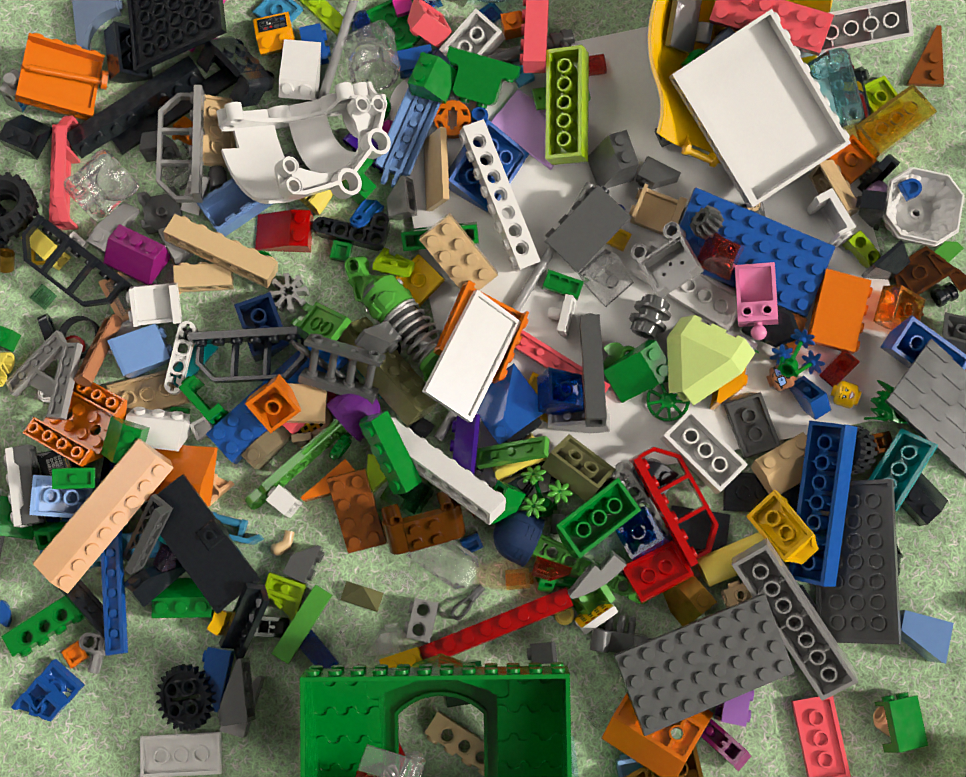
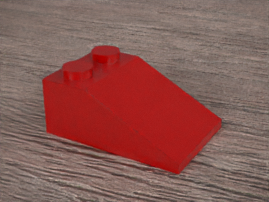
[255,210,313,253]

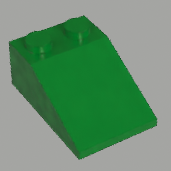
[604,339,668,403]

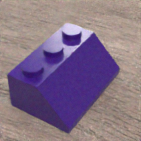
[450,414,480,476]

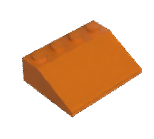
[146,445,218,506]

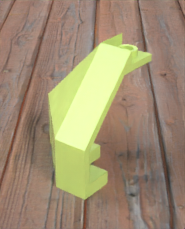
[667,315,755,406]

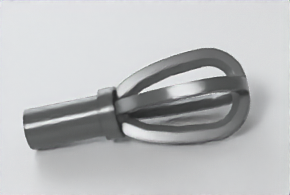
[450,584,485,620]

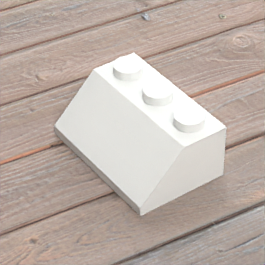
[125,407,190,451]

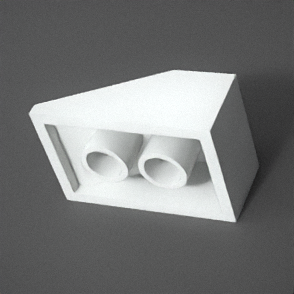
[439,9,506,57]
[279,39,321,100]

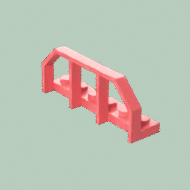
[49,116,80,230]

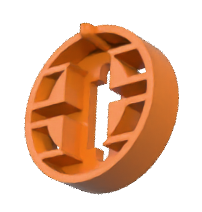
[434,100,471,139]

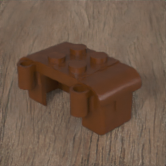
[381,491,466,555]

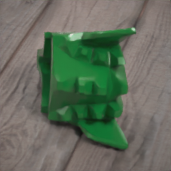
[864,380,907,424]

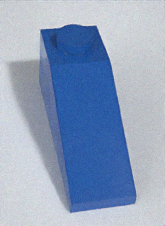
[202,646,235,712]

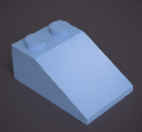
[29,475,100,518]

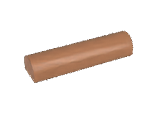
[74,314,123,387]

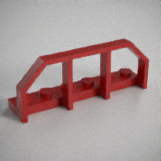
[629,447,719,567]

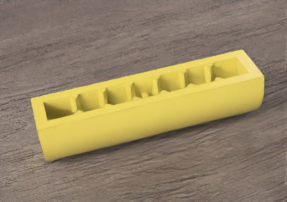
[697,532,764,587]

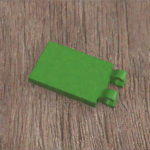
[290,302,351,341]

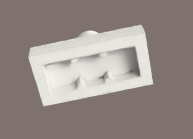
[548,294,577,337]

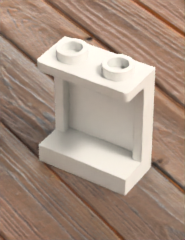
[806,188,856,246]
[126,282,182,327]

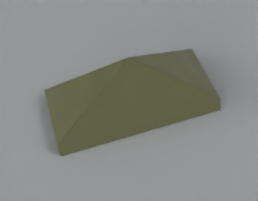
[340,581,384,612]

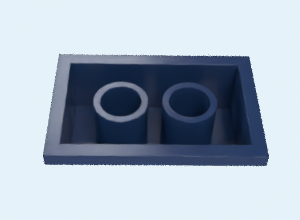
[234,292,290,362]

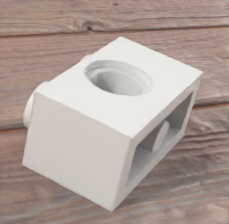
[266,485,303,518]

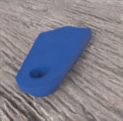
[350,199,384,228]

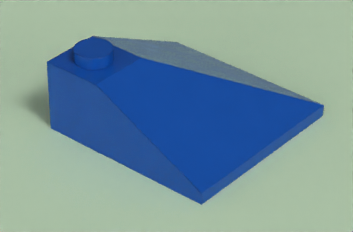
[477,363,548,444]

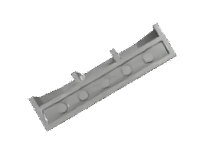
[156,85,206,203]

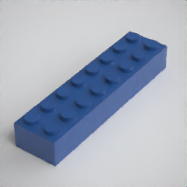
[206,346,349,464]
[789,420,857,587]

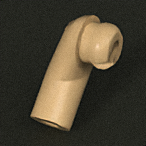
[270,530,295,556]

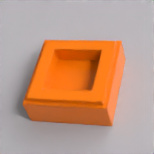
[61,640,89,669]

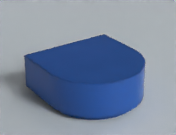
[897,178,922,202]

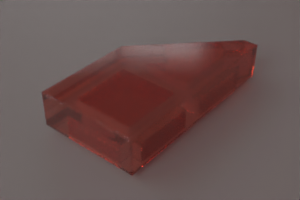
[531,556,572,581]

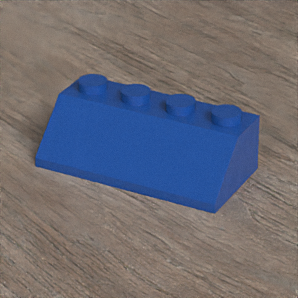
[880,316,966,370]

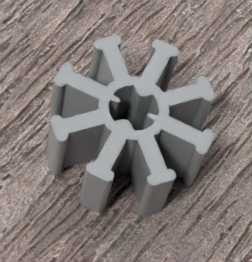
[269,273,310,314]

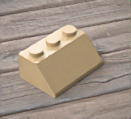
[809,160,859,216]
[750,432,807,494]

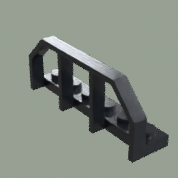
[21,214,133,307]
[188,326,308,384]

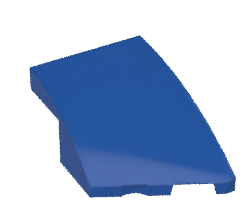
[11,658,85,722]

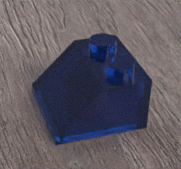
[537,367,584,416]
[615,505,671,561]

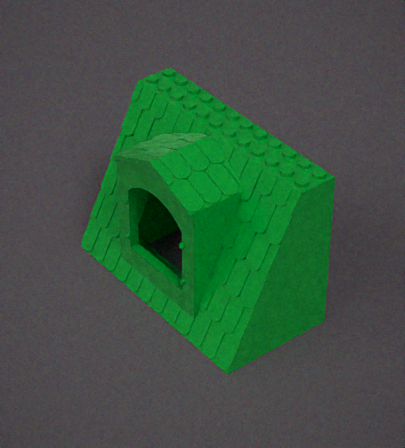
[300,653,572,777]

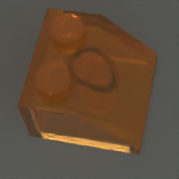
[873,285,926,330]

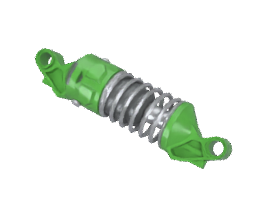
[345,256,442,382]

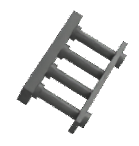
[298,333,386,404]

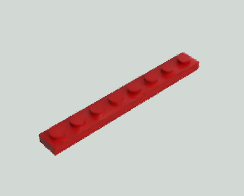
[419,587,574,660]

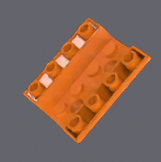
[22,382,127,467]
[601,693,714,777]

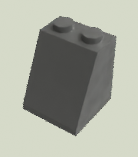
[588,130,639,189]

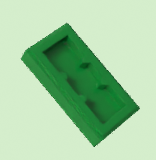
[542,269,584,301]

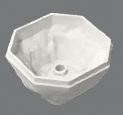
[882,167,964,247]

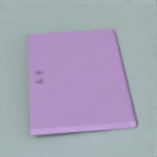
[491,89,554,170]

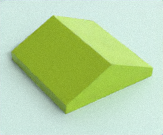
[865,75,905,119]

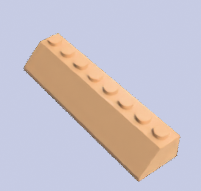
[33,438,173,593]

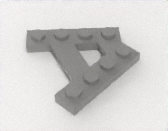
[5,330,83,420]

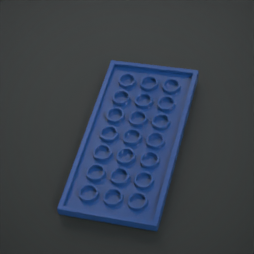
[676,188,835,317]

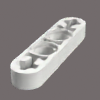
[164,321,197,395]

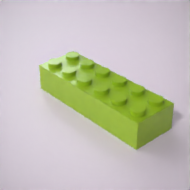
[545,45,589,165]

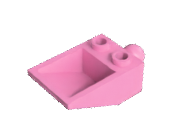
[735,262,778,340]

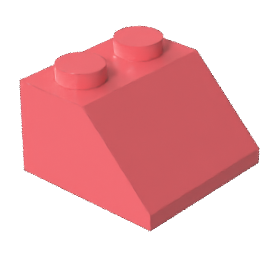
[407,0,452,48]

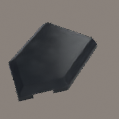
[741,306,799,348]

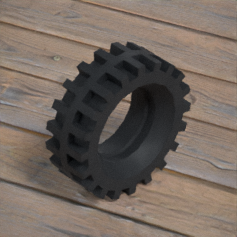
[0,172,39,242]

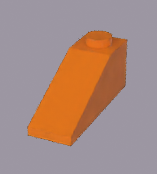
[300,459,355,502]

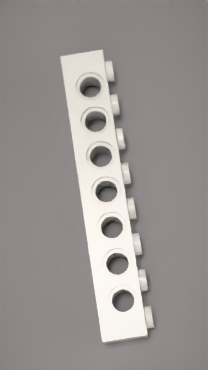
[459,119,540,272]

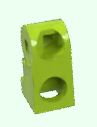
[842,230,881,268]

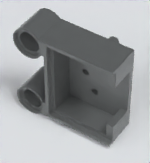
[590,615,652,653]

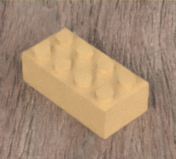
[419,213,498,290]

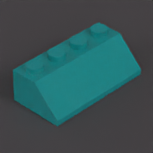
[869,428,938,512]

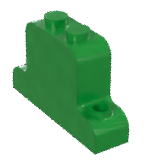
[447,46,522,109]

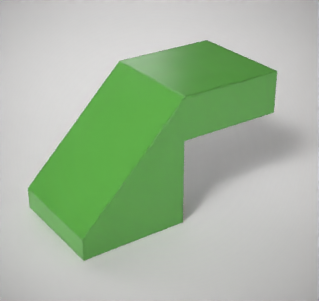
[571,584,616,615]

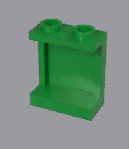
[178,375,229,426]
[52,467,96,489]
[874,692,928,753]

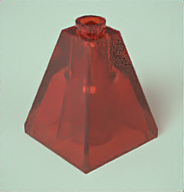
[697,233,745,281]

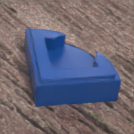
[0,600,12,627]

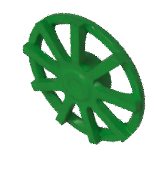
[646,379,690,422]

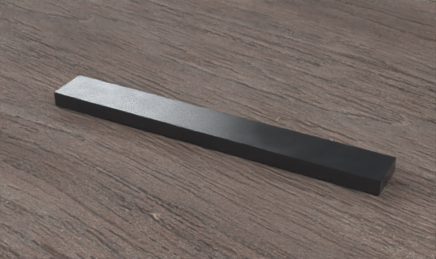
[112,66,240,155]

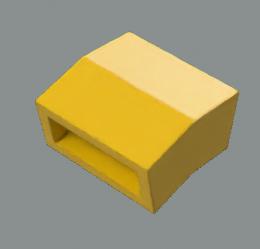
[207,610,232,636]

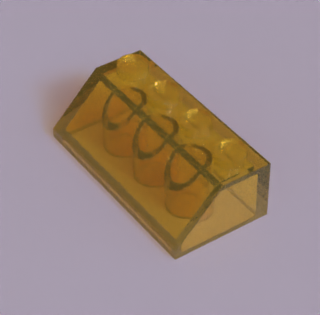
[855,84,937,159]

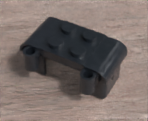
[197,36,275,108]

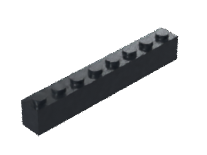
[67,55,205,159]

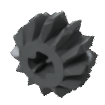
[689,205,724,240]

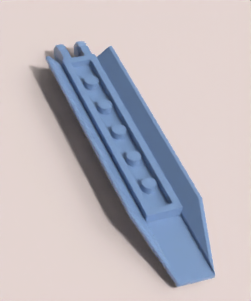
[375,47,453,188]

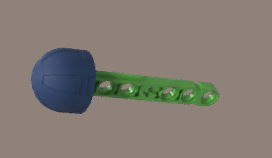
[493,510,650,604]

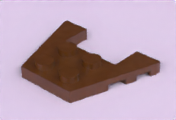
[894,246,966,319]

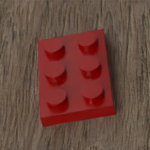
[621,541,694,603]

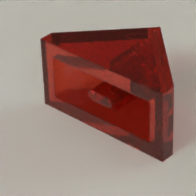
[819,349,860,387]

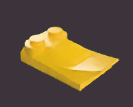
[746,490,819,565]

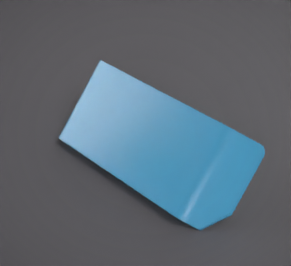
[212,511,264,545]

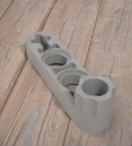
[614,462,663,532]

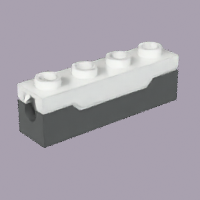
[4,444,45,528]

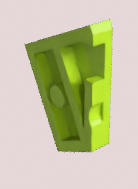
[372,247,415,277]
[265,572,308,621]

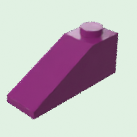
[701,719,752,772]

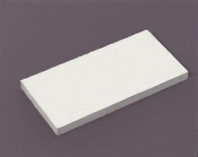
[422,290,521,422]

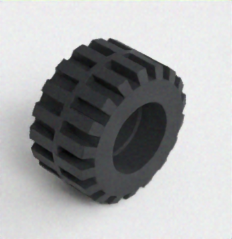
[844,424,878,474]

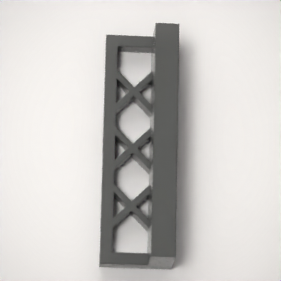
[123,494,173,575]

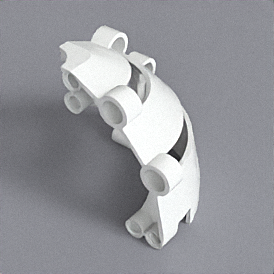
[216,82,391,204]

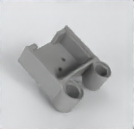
[630,222,704,298]

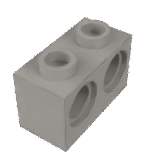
[404,598,439,643]

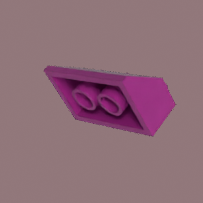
[103,224,171,285]

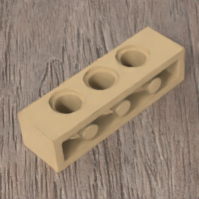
[425,711,484,776]

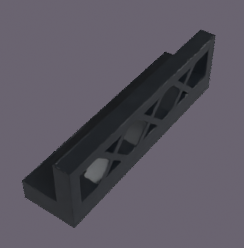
[58,579,105,640]
[219,582,270,660]

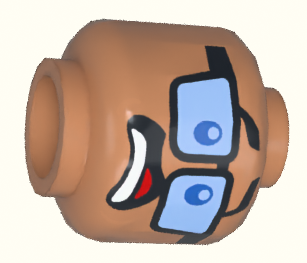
[766,365,797,391]

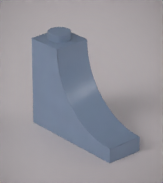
[72,0,124,51]

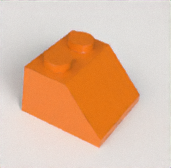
[245,374,301,434]

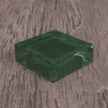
[30,284,57,310]

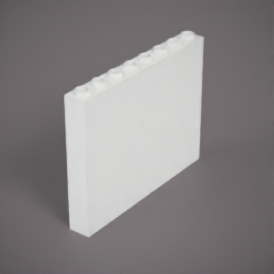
[669,9,851,208]

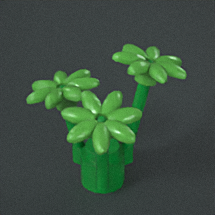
[521,465,573,519]

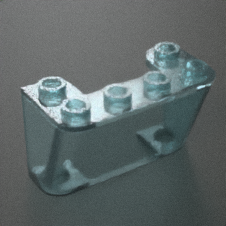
[807,48,864,130]

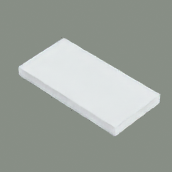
[140,732,222,777]

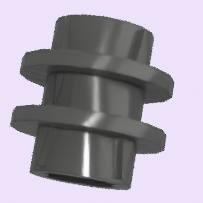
[629,294,671,340]

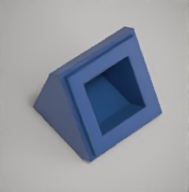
[459,532,484,555]

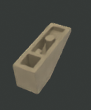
[241,425,302,469]

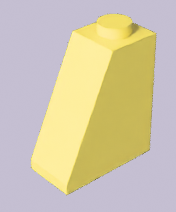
[21,228,71,271]

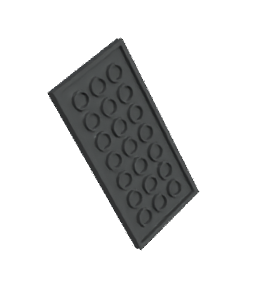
[815,479,902,645]
[613,594,795,736]

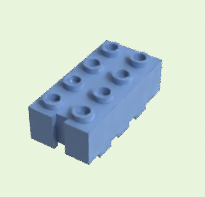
[197,178,274,237]

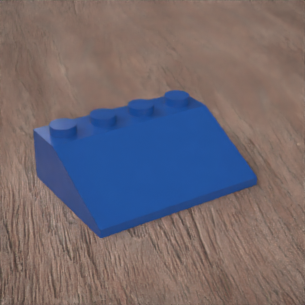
[448,119,529,214]

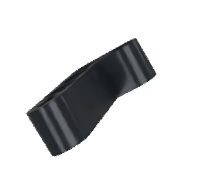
[313,212,390,251]

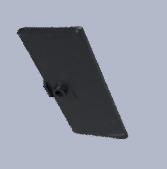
[140,474,261,614]

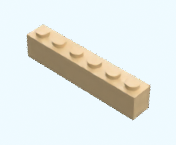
[163,214,278,288]

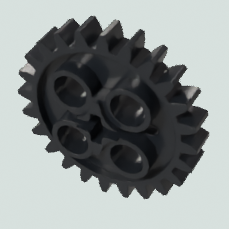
[156,664,216,732]

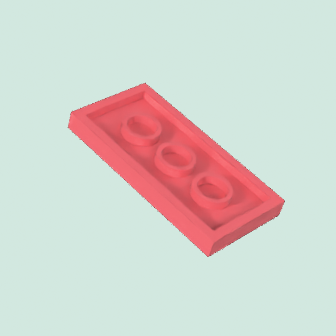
[791,696,851,777]

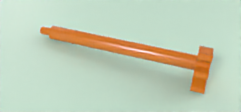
[24,64,109,90]

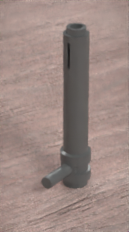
[486,28,575,64]

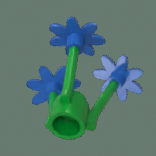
[770,329,825,377]

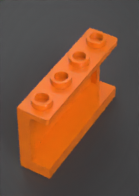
[807,268,873,356]

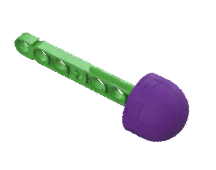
[245,394,381,510]

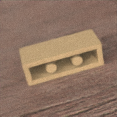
[173,262,234,293]

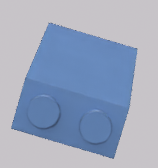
[107,324,173,379]
[900,610,954,664]

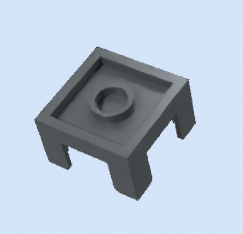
[137,186,183,235]

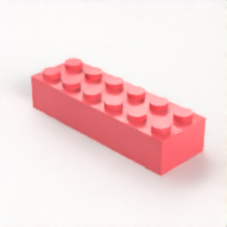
[709,0,834,56]

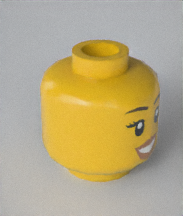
[830,380,862,409]

